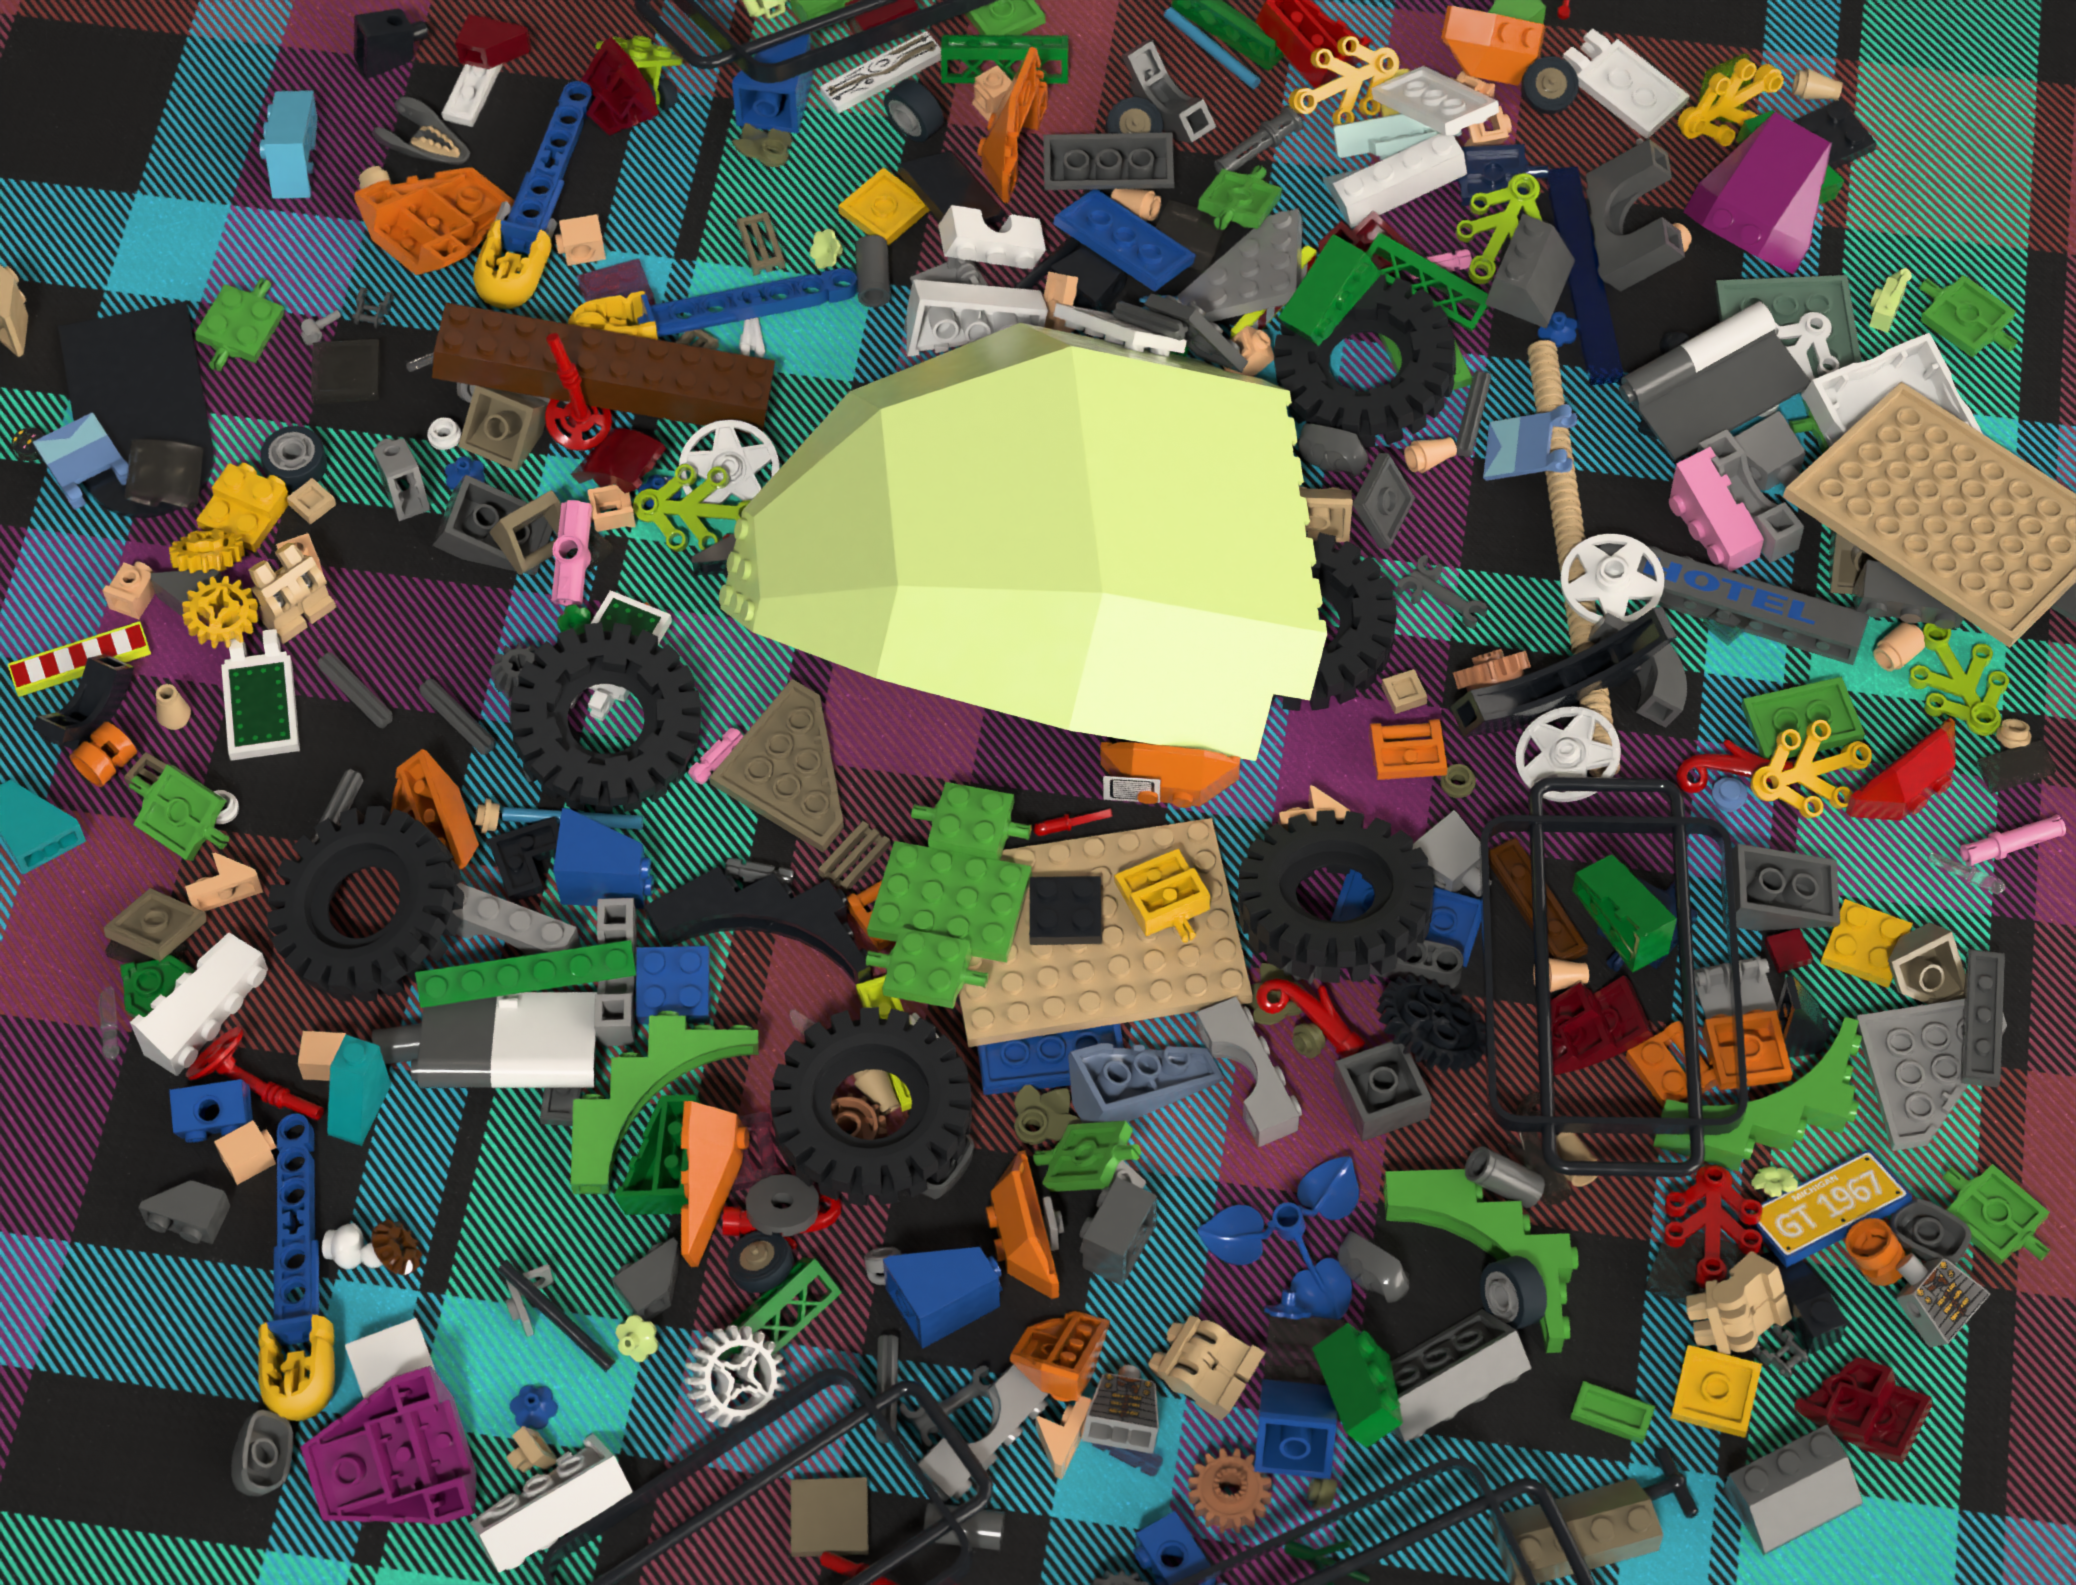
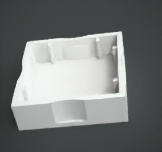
[1802,333,1983,448]

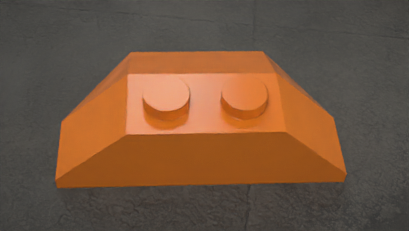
[1441,5,1546,86]
[1100,742,1240,808]
[391,749,479,870]
[985,1150,1059,1299]
[1009,1311,1110,1402]

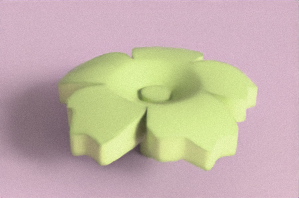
[1752,1167,1798,1197]

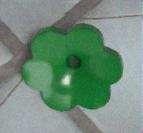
[557,604,591,635]

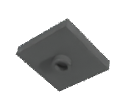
[1352,453,1415,549]

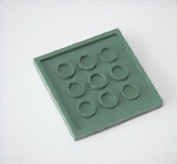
[1715,275,1862,379]

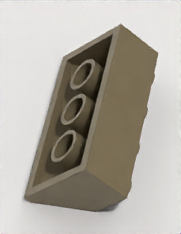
[1488,1478,1664,1585]

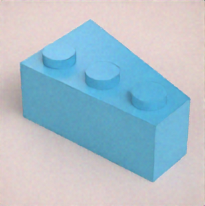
[260,91,317,199]

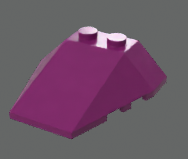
[1683,112,1832,275]
[300,1365,476,1525]

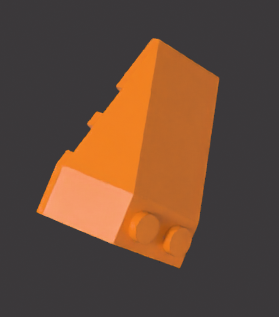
[977,47,1048,203]
[354,167,515,276]

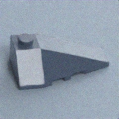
[1068,1043,1224,1123]

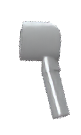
[301,310,341,345]

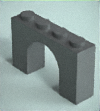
[1586,139,1685,292]

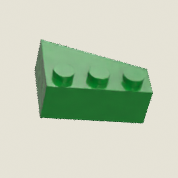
[1278,234,1381,346]
[1572,854,1677,973]
[1312,1323,1403,1449]

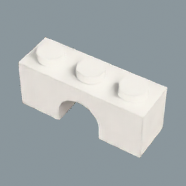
[938,205,1046,269]

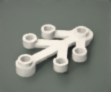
[1759,312,1839,417]

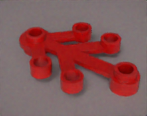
[1663,1165,1763,1289]

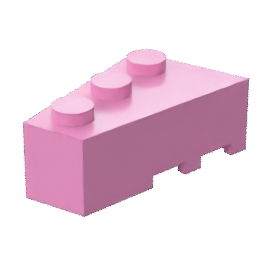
[1669,447,1764,572]

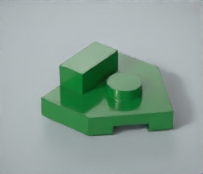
[120,955,196,1018]

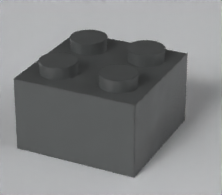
[1333,1041,1432,1142]
[1080,1177,1157,1287]

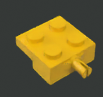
[1114,849,1210,943]

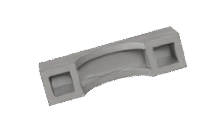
[1697,429,1804,563]
[452,883,581,956]
[594,898,637,1046]
[1196,996,1302,1147]
[917,1363,1049,1502]

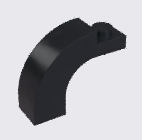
[33,654,134,750]

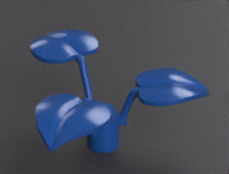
[1197,1156,1359,1321]

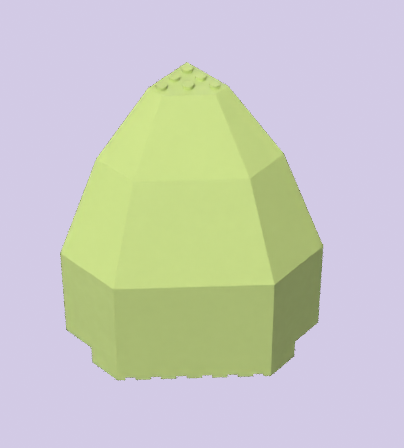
[719,323,1327,761]

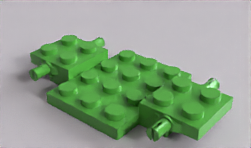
[866,782,1032,1009]

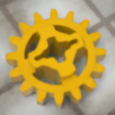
[169,529,245,573]
[182,576,258,648]

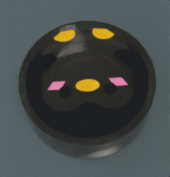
[11,427,44,461]

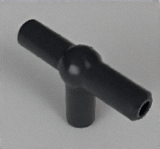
[1642,1447,1699,1519]

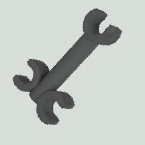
[1397,555,1488,629]
[899,1365,995,1451]

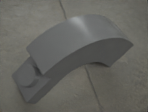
[1121,40,1216,143]
[1588,613,1687,728]

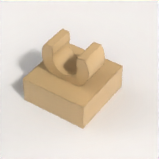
[506,1426,557,1473]

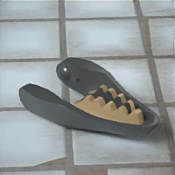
[372,97,470,165]

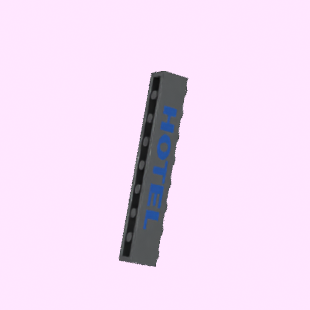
[1600,543,1869,665]

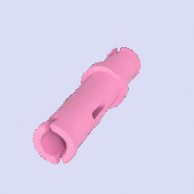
[1960,814,2066,867]

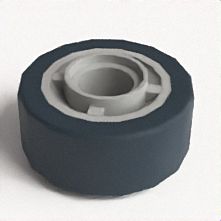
[883,79,944,142]
[261,426,327,492]
[1480,1255,1547,1330]

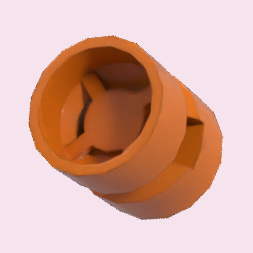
[70,722,137,787]
[1845,1218,1908,1286]

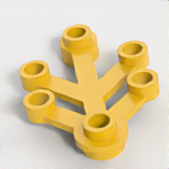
[1289,36,1399,126]
[1678,58,1784,147]
[1750,720,1872,819]

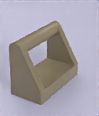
[489,490,561,575]

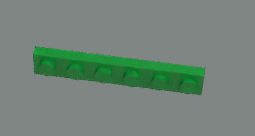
[415,940,636,1008]

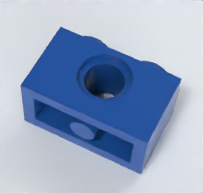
[169,1079,253,1143]
[1133,1511,1216,1585]

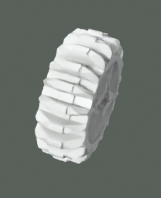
[684,1325,786,1428]

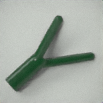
[1284,1540,1370,1585]

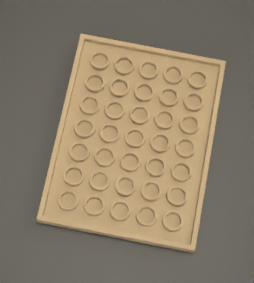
[1783,382,2076,648]
[958,818,1253,1047]

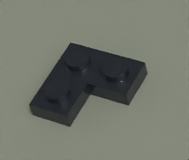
[488,817,559,902]

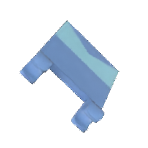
[1483,404,1577,481]
[33,412,134,509]

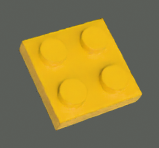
[838,168,930,246]
[1820,899,1913,988]
[1671,1345,1762,1438]

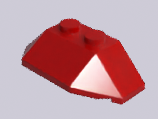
[1845,717,1956,821]

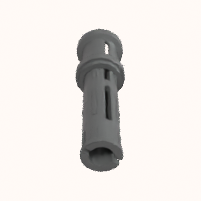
[1214,106,1303,173]

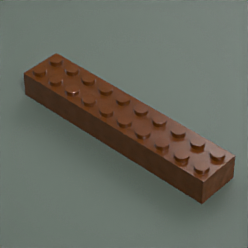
[432,302,775,434]

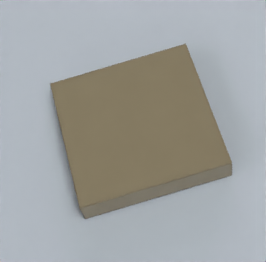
[104,888,207,961]
[791,1477,869,1557]

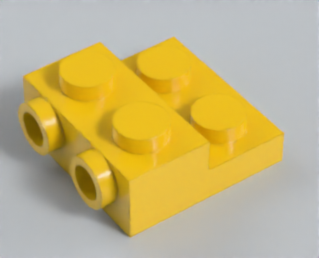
[196,463,289,552]

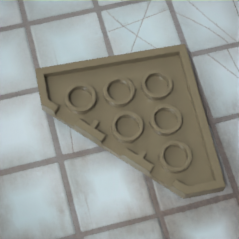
[710,679,844,853]

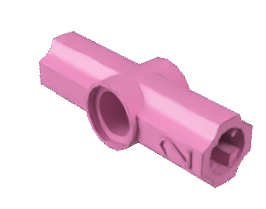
[551,500,592,606]

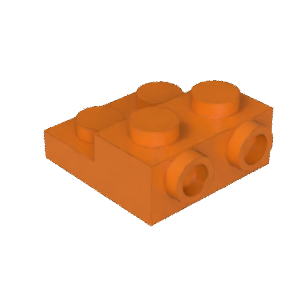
[1702,1009,1793,1090]

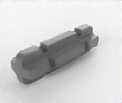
[725,858,794,888]

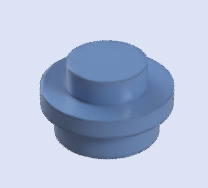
[1712,778,1747,812]

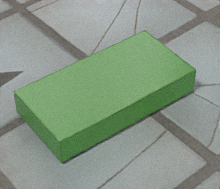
[1570,1381,1656,1444]

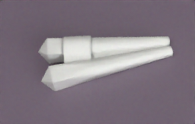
[739,318,765,358]

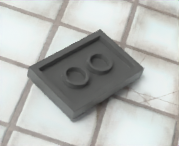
[1144,293,1248,373]

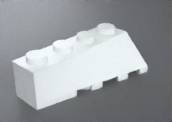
[1323,133,1467,228]
[906,279,1048,357]
[130,933,268,1076]
[470,1433,633,1573]

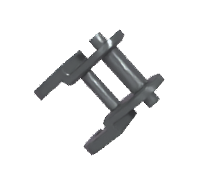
[352,287,394,328]
[1751,1324,1809,1378]

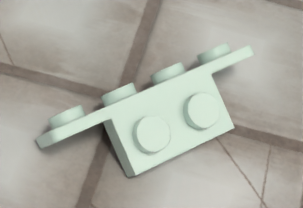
[1333,113,1462,160]

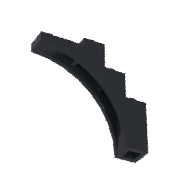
[1450,607,1677,737]
[644,866,873,985]

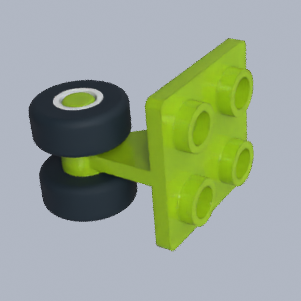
[596,36,682,110]

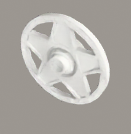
[679,420,780,516]
[1560,534,1664,624]
[1516,707,1621,802]

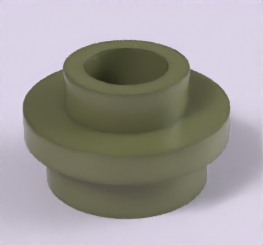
[1440,764,1476,798]
[1292,1023,1326,1058]
[1307,1477,1337,1511]

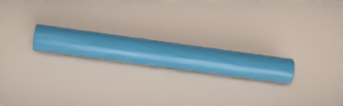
[1164,7,1261,89]
[502,807,643,830]

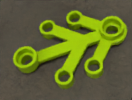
[1455,174,1542,284]
[633,464,750,552]
[1908,623,2009,736]

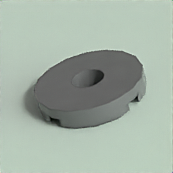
[746,1174,819,1236]

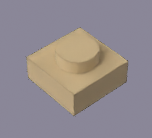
[287,478,336,525]
[1382,669,1428,714]

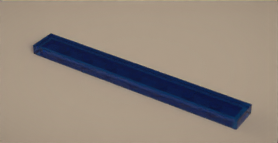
[1545,166,1624,385]

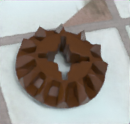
[371,1219,423,1275]

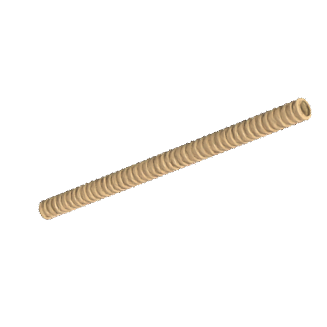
[1527,340,1621,778]

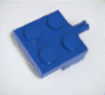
[636,946,711,1024]

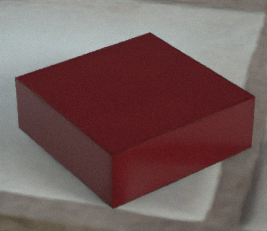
[1765,928,1813,973]

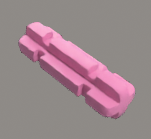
[1409,249,1472,279]
[688,728,744,784]

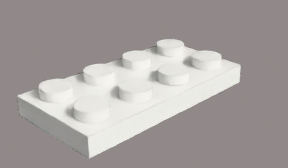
[1371,66,1499,136]
[1053,303,1187,357]

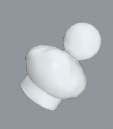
[322,1223,382,1269]

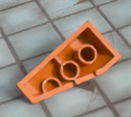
[681,1101,749,1267]

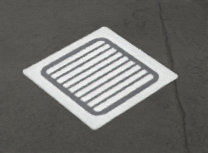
[1103,776,1160,803]

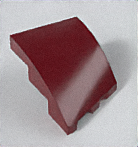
[580,36,659,135]
[1318,210,1416,276]
[571,428,666,494]
[1551,975,1654,1075]
[1794,1357,1933,1465]

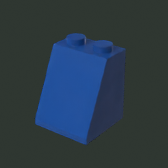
[732,30,813,134]
[553,808,654,909]
[883,1247,1002,1349]
[1254,1379,1337,1479]

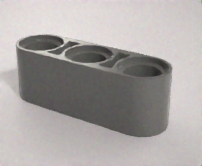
[1370,940,1463,989]

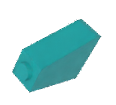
[0,779,86,875]
[327,1035,392,1146]

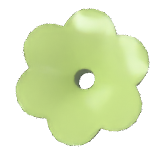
[810,229,843,269]
[616,1315,659,1362]

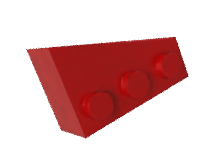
[1255,0,1372,88]

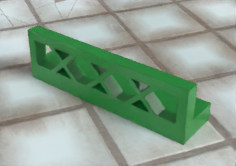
[1172,0,1285,72]
[941,35,1068,84]
[1366,232,1490,332]
[695,1258,842,1384]

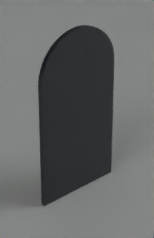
[58,301,214,518]

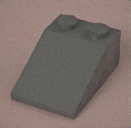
[432,474,553,576]
[1721,844,1840,931]

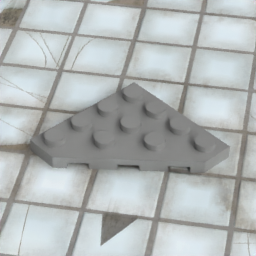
[1176,209,1302,322]
[1855,999,2007,1151]

